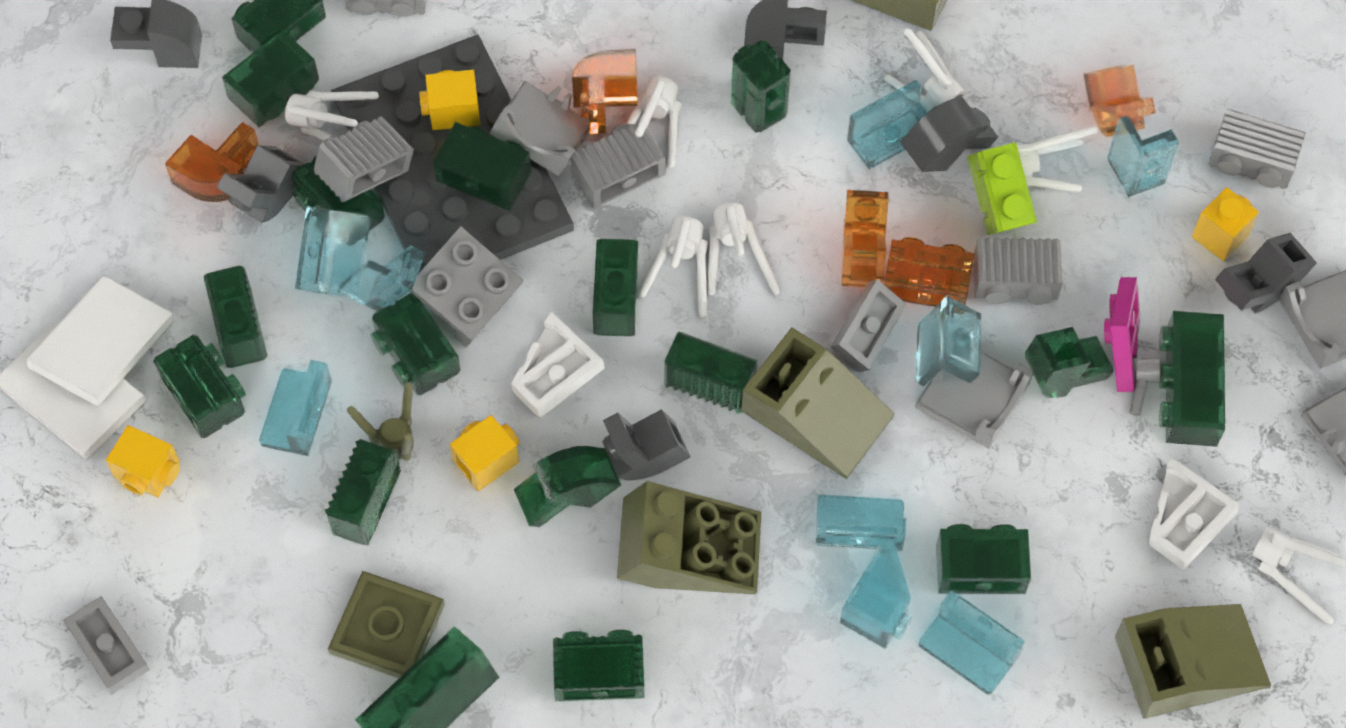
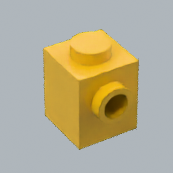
[419,69,481,131]
[1192,187,1259,261]
[450,415,520,492]
[105,425,180,498]

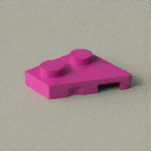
[1104,277,1140,392]

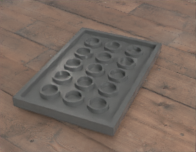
[331,34,574,276]

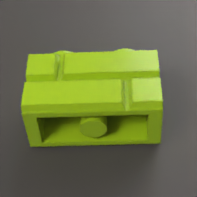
[967,142,1037,236]

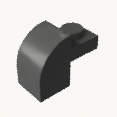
[110,0,202,68]
[743,0,827,69]
[900,97,998,172]
[217,145,308,223]
[1215,232,1317,314]
[602,409,691,480]

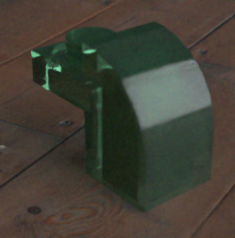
[1025,327,1114,398]
[514,446,621,527]

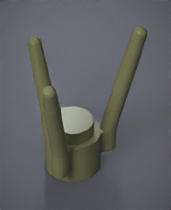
[347,382,414,461]

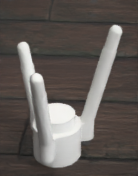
[884,28,966,112]
[624,76,682,168]
[285,90,379,141]
[1017,126,1098,192]
[707,203,781,295]
[638,216,708,319]
[1252,525,1346,625]

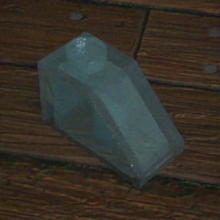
[840,537,912,649]

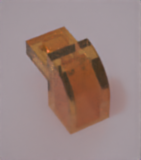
[572,49,638,134]
[1083,65,1156,137]
[165,122,259,202]
[841,190,889,288]

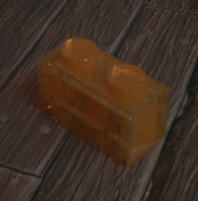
[884,237,974,312]

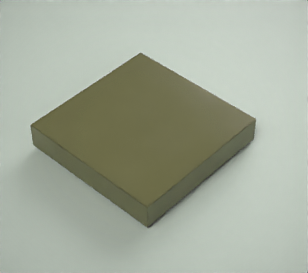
[328,571,445,682]

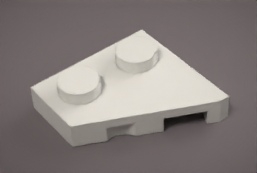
[511,312,605,418]
[1149,458,1239,570]

